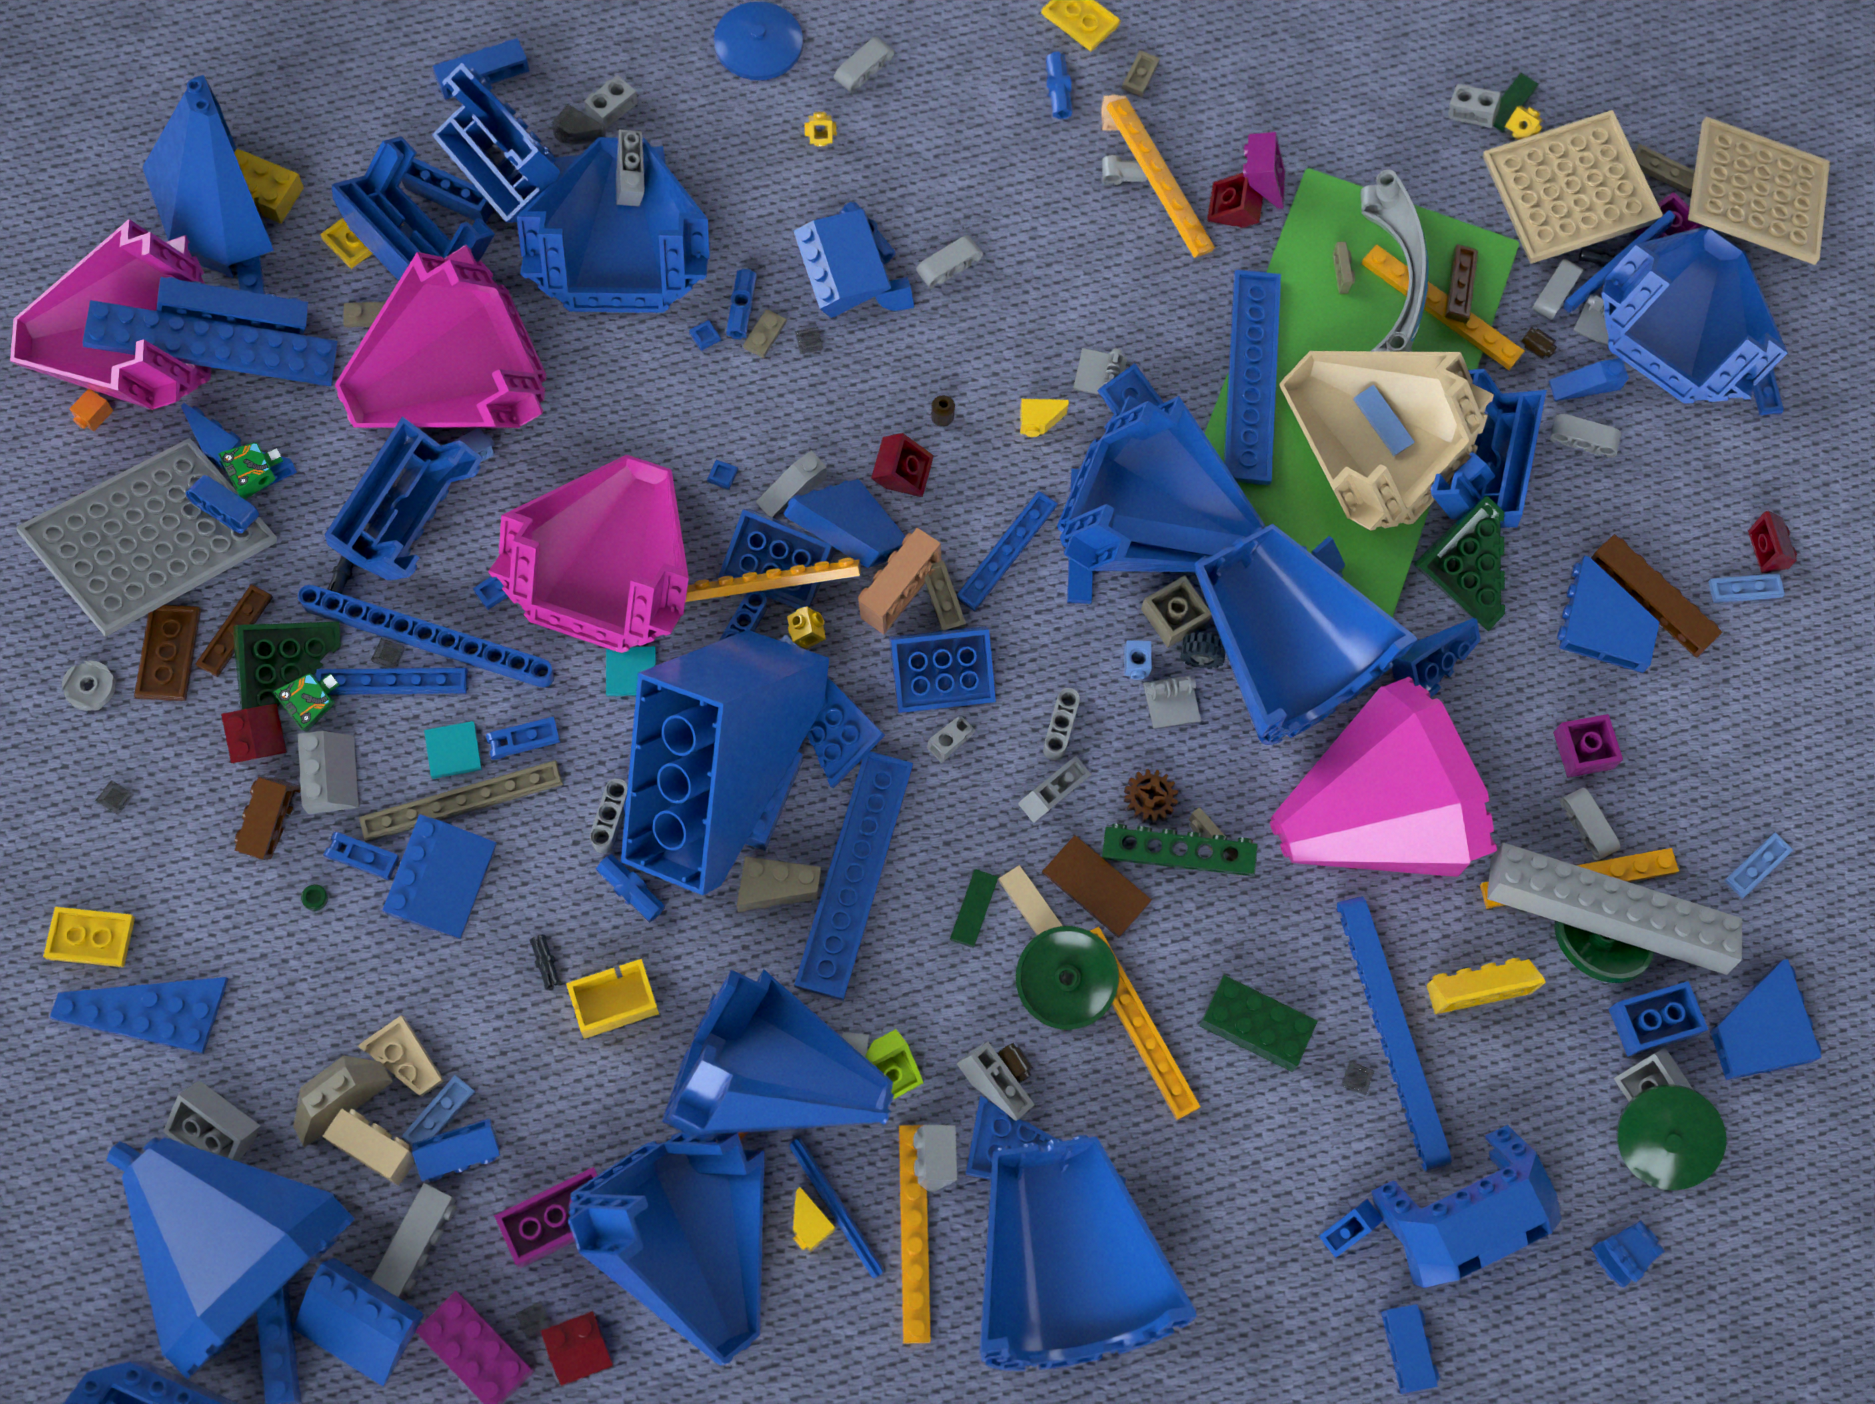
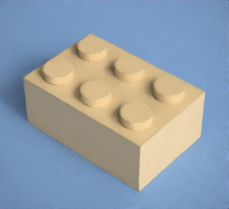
[322,1109,415,1186]

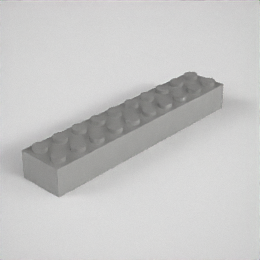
[1487,843,1742,975]

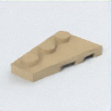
[358,1016,444,1096]

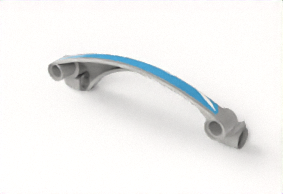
[1360,169,1429,352]

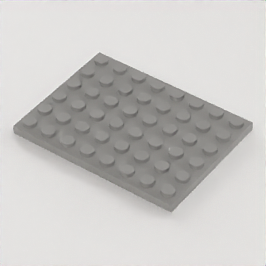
[17,438,277,637]

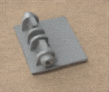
[1573,294,1609,347]
[1073,348,1127,395]
[1143,675,1201,729]

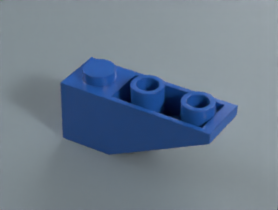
[181,403,242,471]

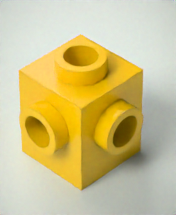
[1505,106,1544,140]
[804,112,837,146]
[787,606,826,649]

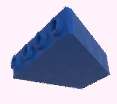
[783,479,906,568]
[1557,555,1659,673]
[1710,959,1822,1080]

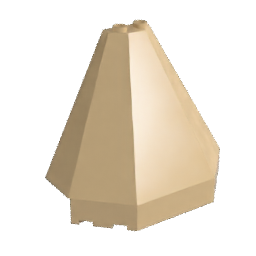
[1279,351,1494,531]

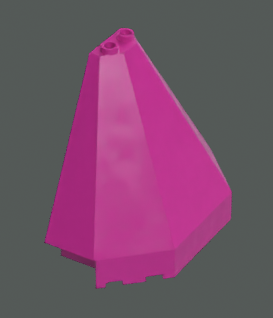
[10,219,211,410]
[335,245,546,428]
[488,455,689,653]
[1270,677,1497,877]

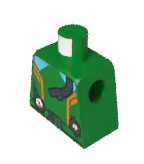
[218,443,283,500]
[273,673,340,732]

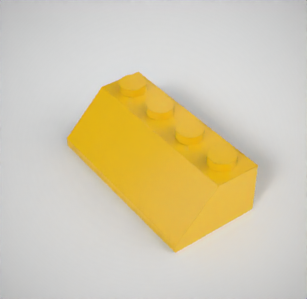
[1426,958,1546,1014]

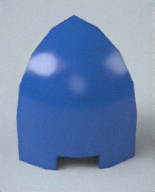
[875,277,915,311]

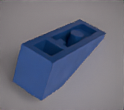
[1549,358,1629,401]

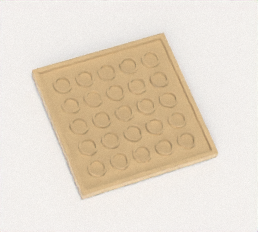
[1483,110,1663,264]
[1688,117,1830,265]

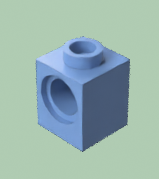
[454,428,495,462]
[1124,640,1152,680]

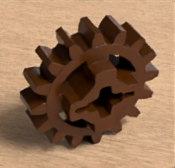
[1123,769,1178,824]

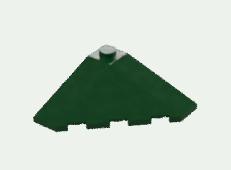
[1413,495,1505,631]
[233,622,341,710]

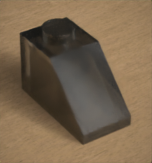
[552,104,606,146]

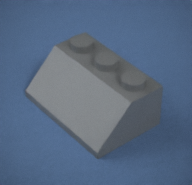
[298,731,359,814]
[1614,1048,1693,1102]
[163,1080,261,1162]

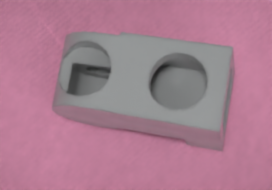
[927,716,975,763]

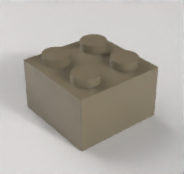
[1141,576,1211,648]

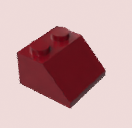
[1207,173,1263,228]
[871,433,934,497]
[1748,511,1797,573]
[221,703,287,764]
[541,1311,613,1386]

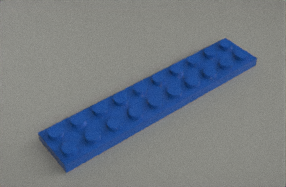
[1224,269,1281,485]
[82,300,337,386]
[794,751,913,1001]

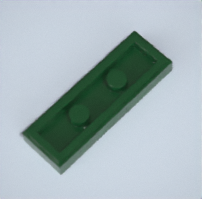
[1493,73,1539,132]
[950,869,999,948]

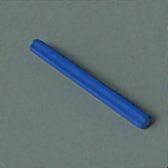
[789,1138,885,1279]

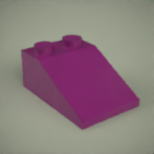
[1243,132,1285,209]

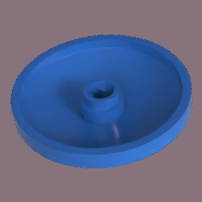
[714,2,803,80]

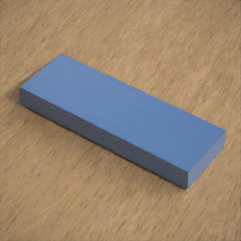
[1353,385,1414,456]
[1708,573,1785,603]
[1724,832,1793,899]
[401,1075,476,1145]

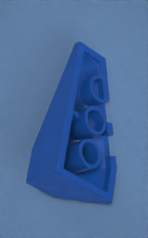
[1391,618,1481,698]

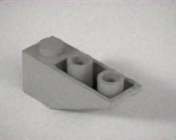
[616,129,644,206]

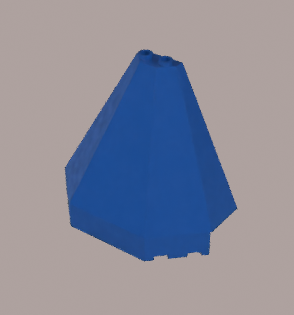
[142,75,274,278]
[517,137,710,313]
[1602,226,1788,404]
[1057,395,1266,572]
[662,969,894,1136]
[568,1132,764,1365]
[122,1137,355,1380]

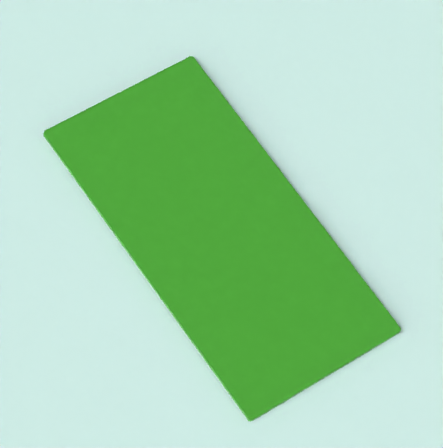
[1205,168,1519,618]

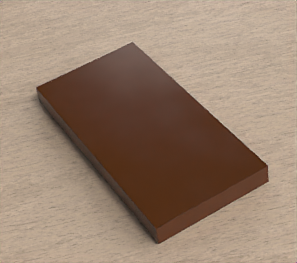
[134,605,201,701]
[1042,835,1152,938]

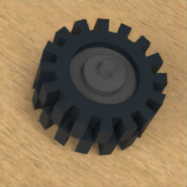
[1180,632,1226,669]

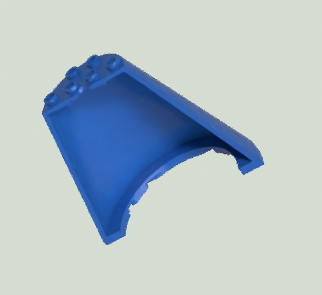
[1195,524,1418,745]
[979,1135,1197,1371]

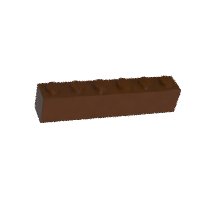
[1591,534,1723,658]

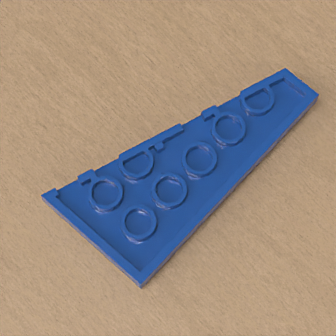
[779,634,885,789]
[49,977,228,1054]
[965,1095,1126,1185]

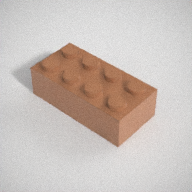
[858,528,941,635]

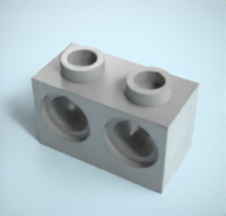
[584,75,638,130]
[1449,84,1501,128]

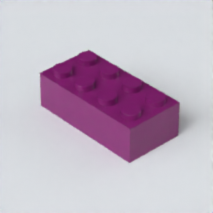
[494,1167,598,1269]
[415,1291,535,1404]

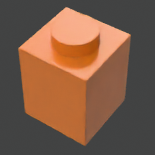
[69,389,113,431]

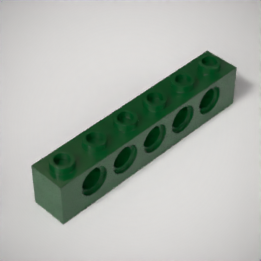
[1102,823,1258,877]

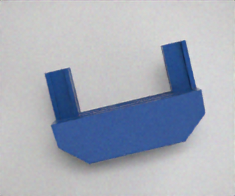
[432,63,560,223]
[332,136,495,281]
[1431,369,1547,528]
[324,416,483,581]
[1371,1125,1562,1288]
[63,1361,239,1404]

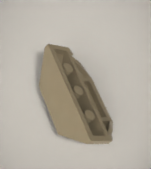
[293,1055,393,1147]

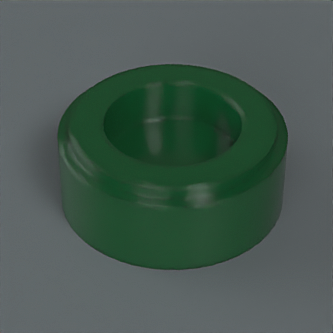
[301,884,328,911]

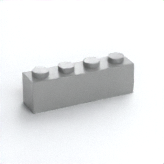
[371,1183,456,1300]

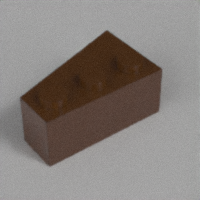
[234,777,301,860]

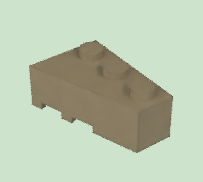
[737,856,821,913]

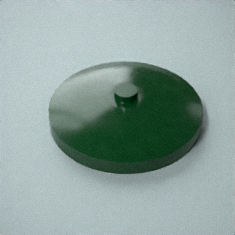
[1554,921,1654,983]
[1016,926,1119,1030]
[1617,1084,1727,1190]

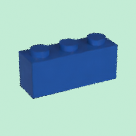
[412,1118,500,1181]
[1381,1304,1439,1394]

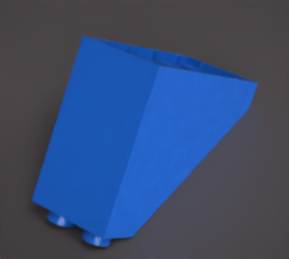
[621,630,830,895]

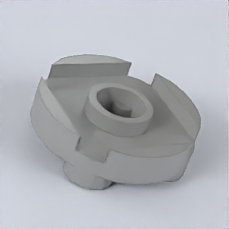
[62,660,116,711]

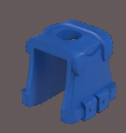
[1591,1220,1665,1287]

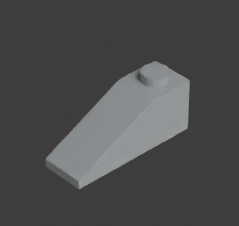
[756,450,827,518]
[1018,756,1092,823]
[956,1041,1035,1121]

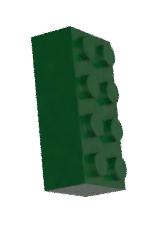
[1199,975,1318,1072]

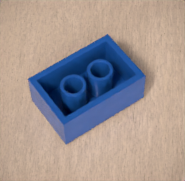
[1608,981,1709,1057]

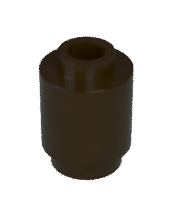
[1521,327,1557,360]
[931,395,955,427]
[997,1043,1033,1083]

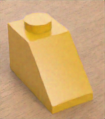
[1020,399,1069,437]
[793,1187,835,1252]

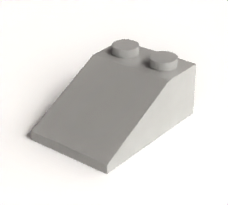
[913,1125,957,1192]

